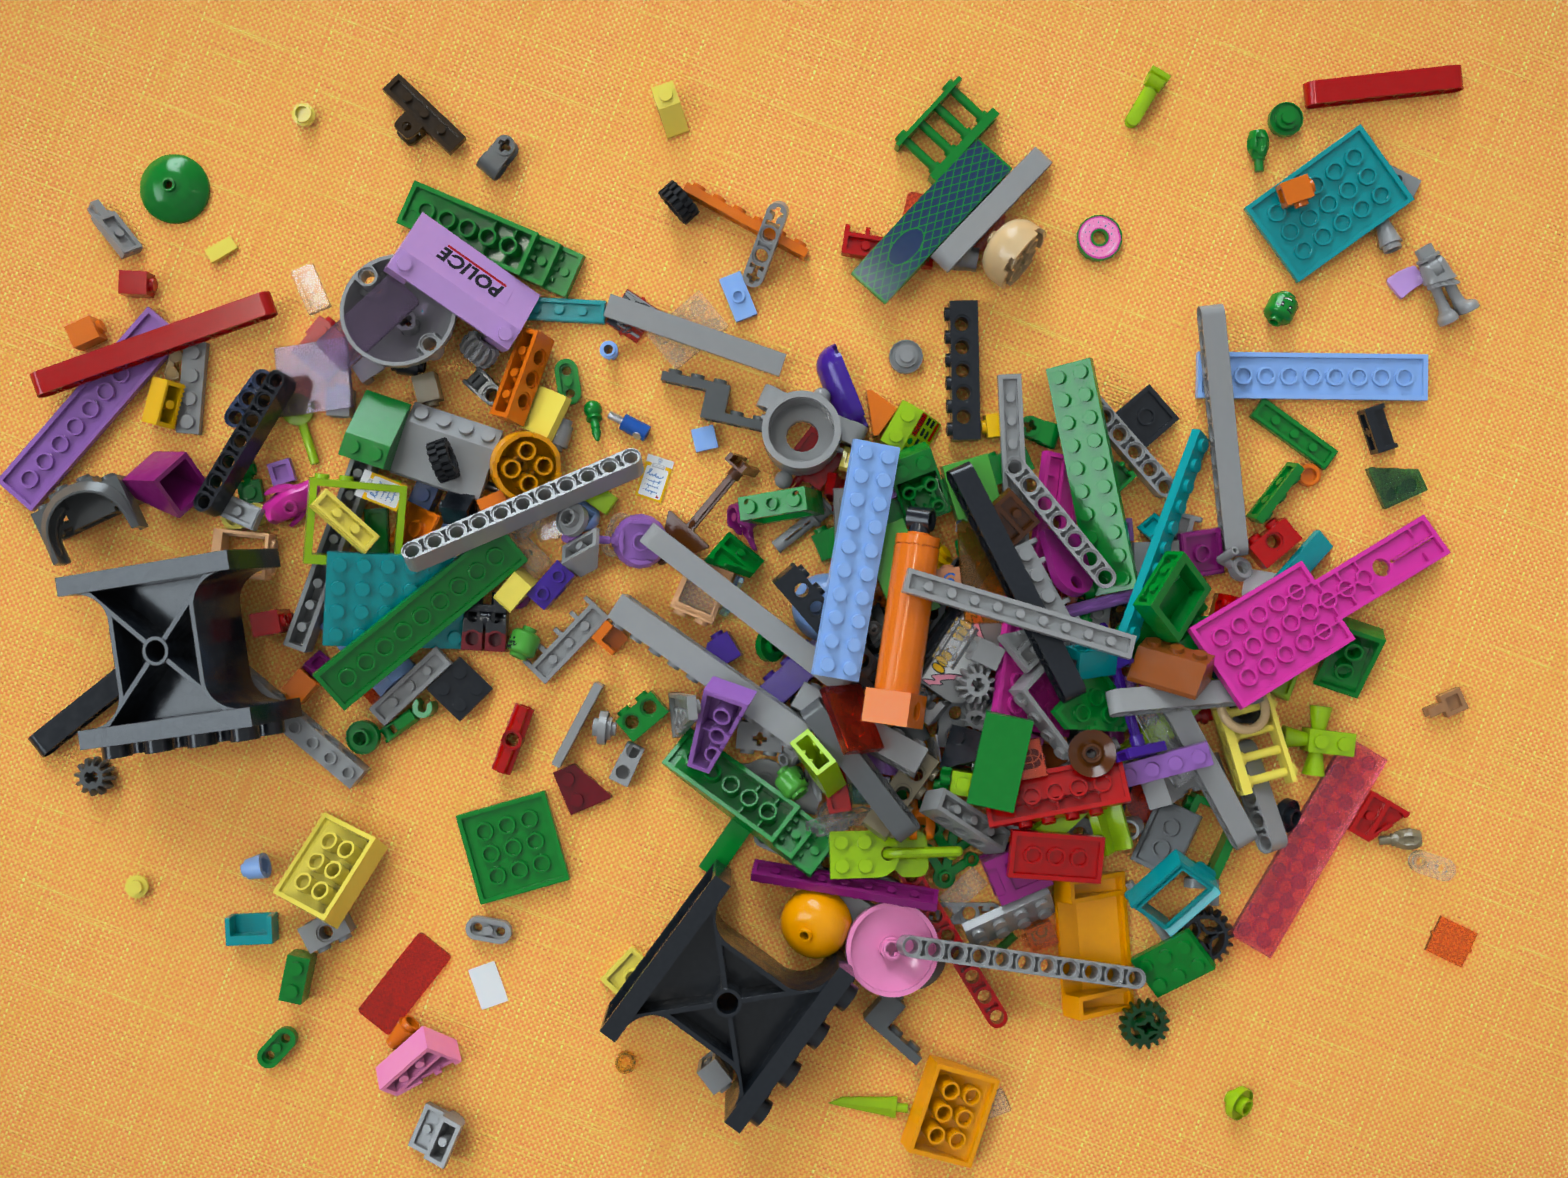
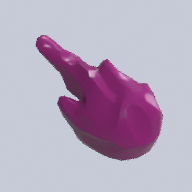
[727,502,757,551]

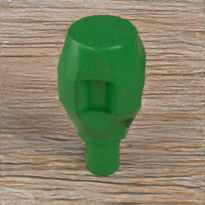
[1247,129,1269,173]

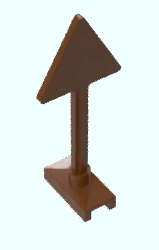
[658,452,760,565]

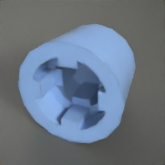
[240,853,272,879]

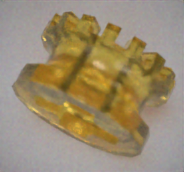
[615,1050,637,1074]

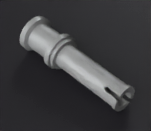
[772,497,834,553]

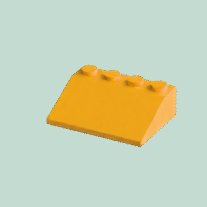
[900,1054,1000,1168]

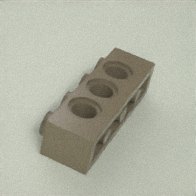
[862,754,940,841]

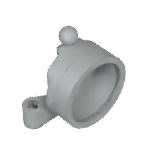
[756,384,868,489]

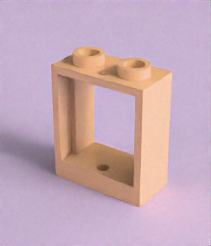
[211,528,278,580]

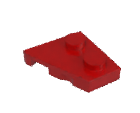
[1346,790,1410,842]

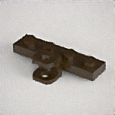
[382,73,467,156]

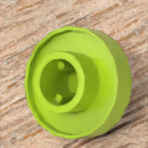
[1224,1086,1253,1121]

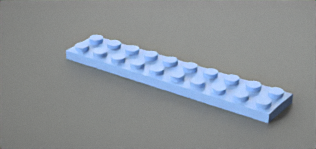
[1195,351,1428,401]
[811,439,900,682]

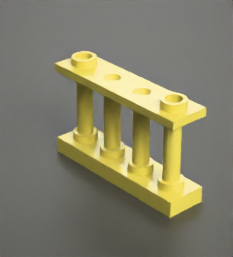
[1210,692,1298,797]

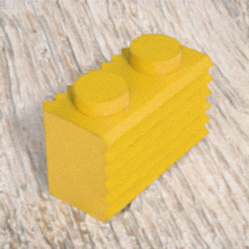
[141,377,186,429]

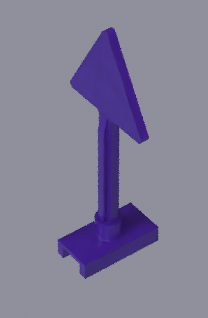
[1100,622,1167,763]

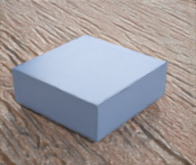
[691,425,719,453]

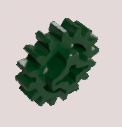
[1118,998,1170,1049]

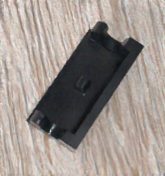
[1357,403,1399,455]

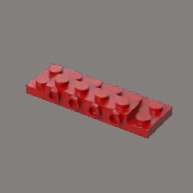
[986,761,1131,830]

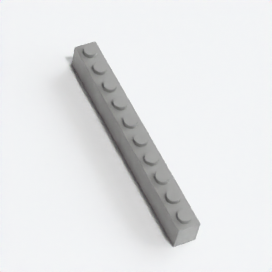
[283,459,379,653]
[607,594,812,751]

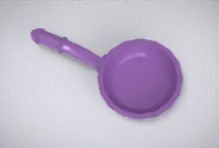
[561,514,665,569]

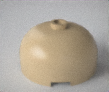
[982,219,1046,289]

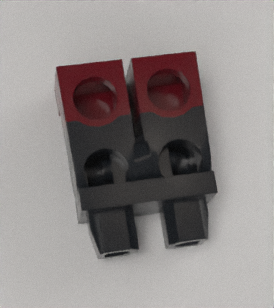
[461,592,509,652]

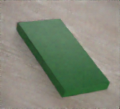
[967,710,1034,813]

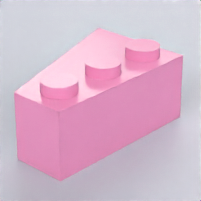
[376,1026,462,1096]

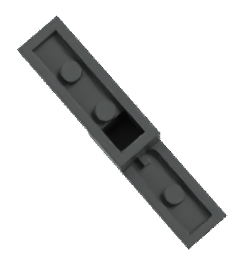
[661,368,763,432]
[863,995,922,1065]

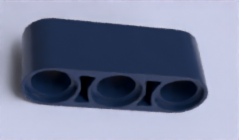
[224,369,269,428]

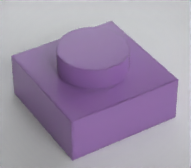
[266,458,298,486]

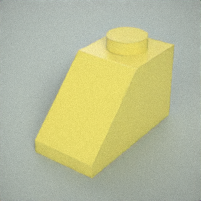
[651,80,689,139]

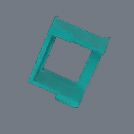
[1124,849,1221,937]

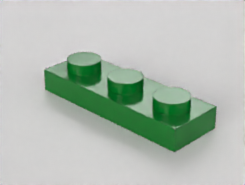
[1246,462,1305,524]

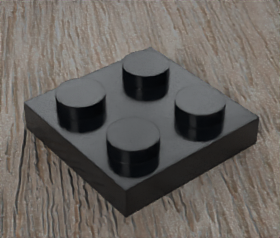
[1116,384,1179,447]
[427,657,493,722]

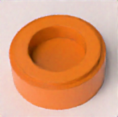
[1298,463,1321,487]

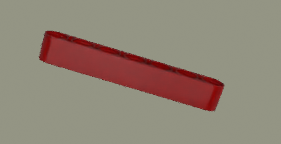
[1302,64,1464,109]

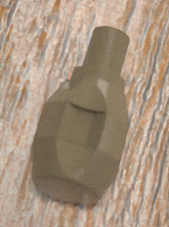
[1378,828,1422,850]

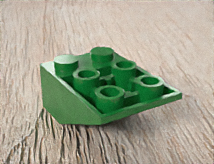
[893,441,952,521]

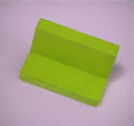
[1088,805,1134,857]

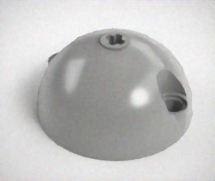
[340,254,457,368]

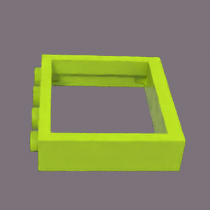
[302,473,408,565]

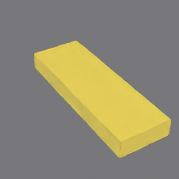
[309,488,380,554]

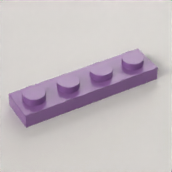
[1123,740,1214,787]

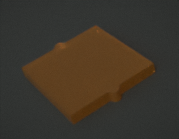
[1424,916,1478,968]

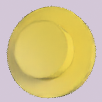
[292,103,316,127]
[125,875,149,898]

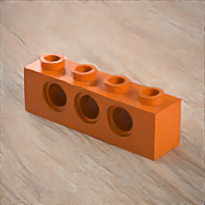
[489,327,555,427]

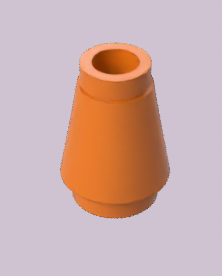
[386,1015,420,1049]

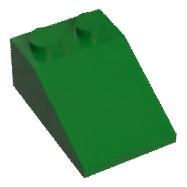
[338,390,412,471]
[1313,617,1386,698]

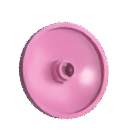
[845,903,938,997]

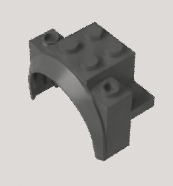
[31,473,149,566]

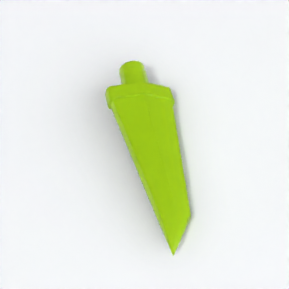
[829,1096,908,1118]

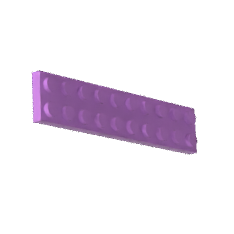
[0,307,169,512]

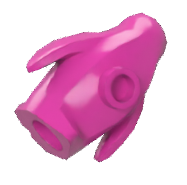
[262,480,320,527]

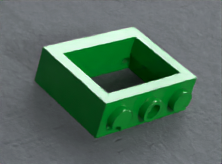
[738,486,825,525]
[1133,551,1212,643]
[1182,791,1233,880]

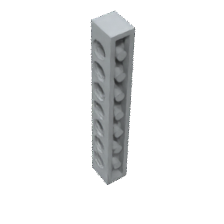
[249,666,371,789]

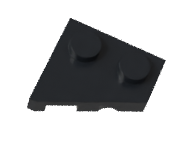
[939,724,981,768]

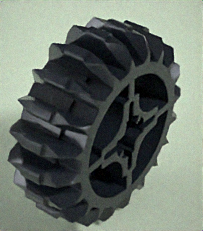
[1174,905,1234,963]

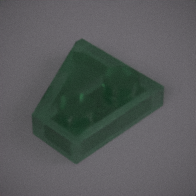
[1365,467,1428,509]

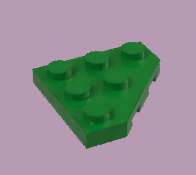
[1051,676,1139,732]

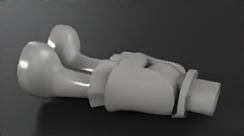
[1414,243,1480,327]

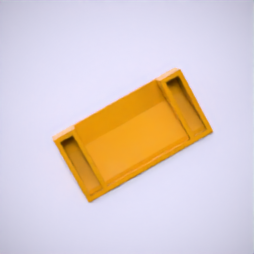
[1053,871,1134,1021]

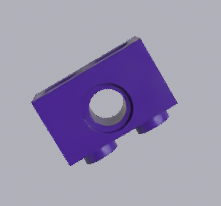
[527,560,578,610]

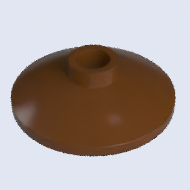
[1068,730,1116,777]

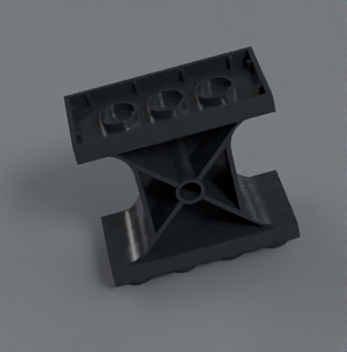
[55,548,303,760]
[600,859,858,1134]

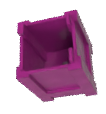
[978,842,1054,906]

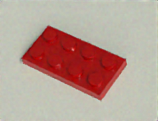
[1006,829,1106,884]

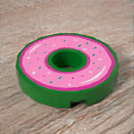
[1076,215,1122,262]

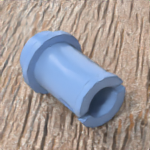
[599,341,618,360]

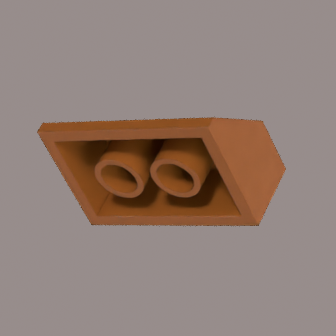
[1127,637,1215,700]

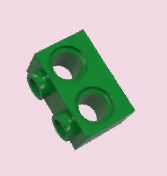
[616,690,670,742]

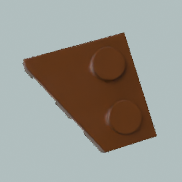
[992,487,1041,546]

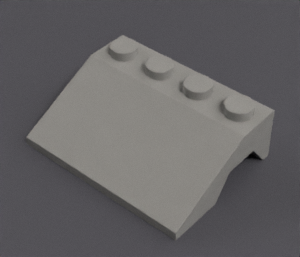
[390,402,504,500]

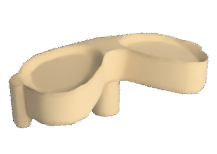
[164,351,182,380]

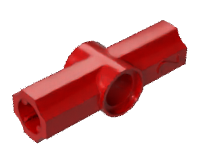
[491,703,535,775]

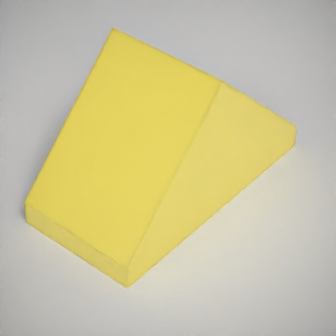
[493,567,539,613]

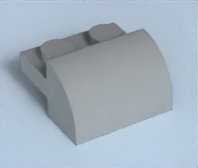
[408,1101,465,1169]

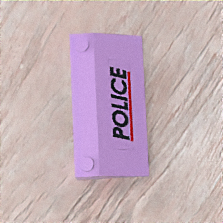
[383,212,540,353]

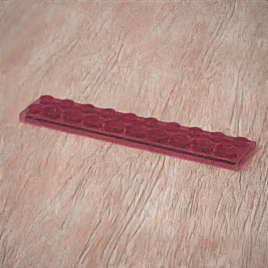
[1230,741,1388,959]

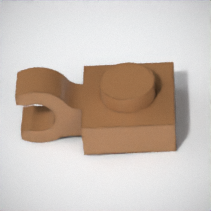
[1422,687,1469,718]

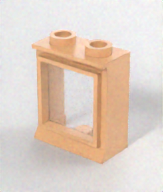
[670,560,734,627]

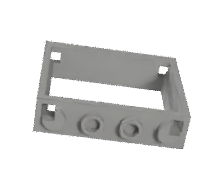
[1009,640,1085,760]

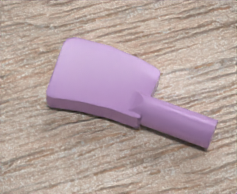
[1386,266,1423,300]

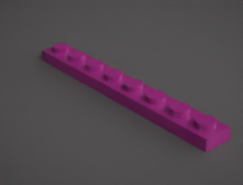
[750,859,939,912]

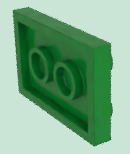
[1131,928,1216,998]

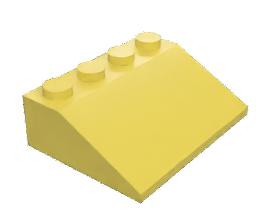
[273,812,388,929]

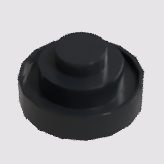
[1277,798,1301,833]

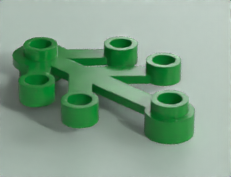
[928,822,979,889]

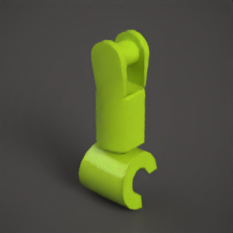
[1124,65,1171,128]

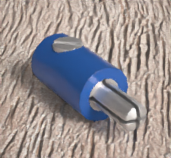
[607,411,651,442]

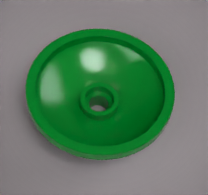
[140,154,210,224]

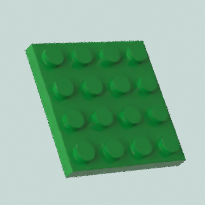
[456,790,571,905]

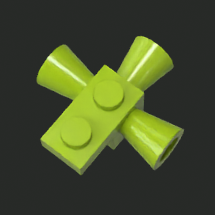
[1281,705,1357,777]

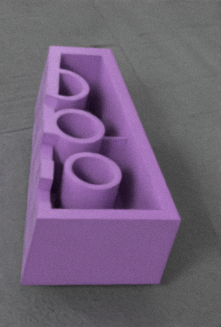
[687,676,757,774]

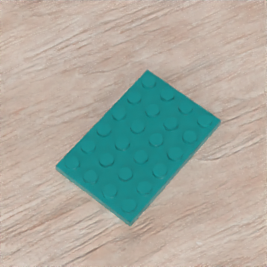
[1243,124,1414,283]
[322,551,464,649]

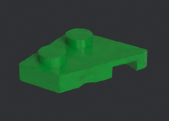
[704,532,765,578]

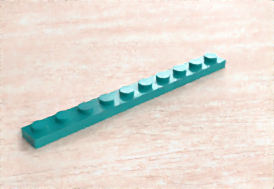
[1118,429,1209,643]

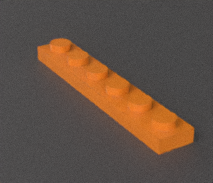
[683,182,809,261]

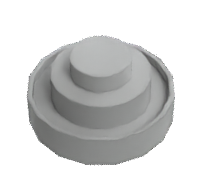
[889,340,923,375]
[556,504,589,537]
[592,710,617,745]

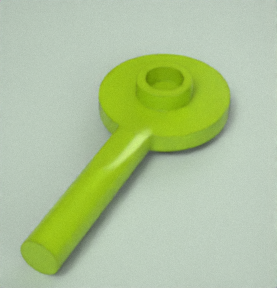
[282,393,320,465]

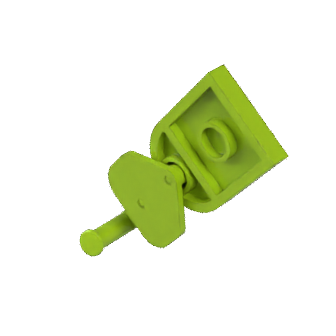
[828,830,964,879]

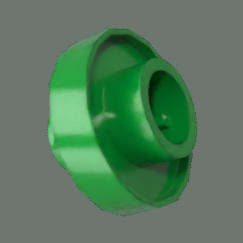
[1267,102,1304,138]
[755,634,784,662]
[346,720,381,755]

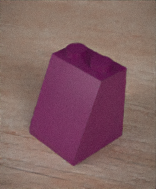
[122,451,205,518]

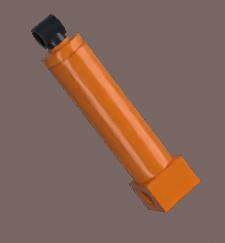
[861,506,941,730]

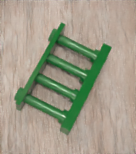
[894,76,1000,185]

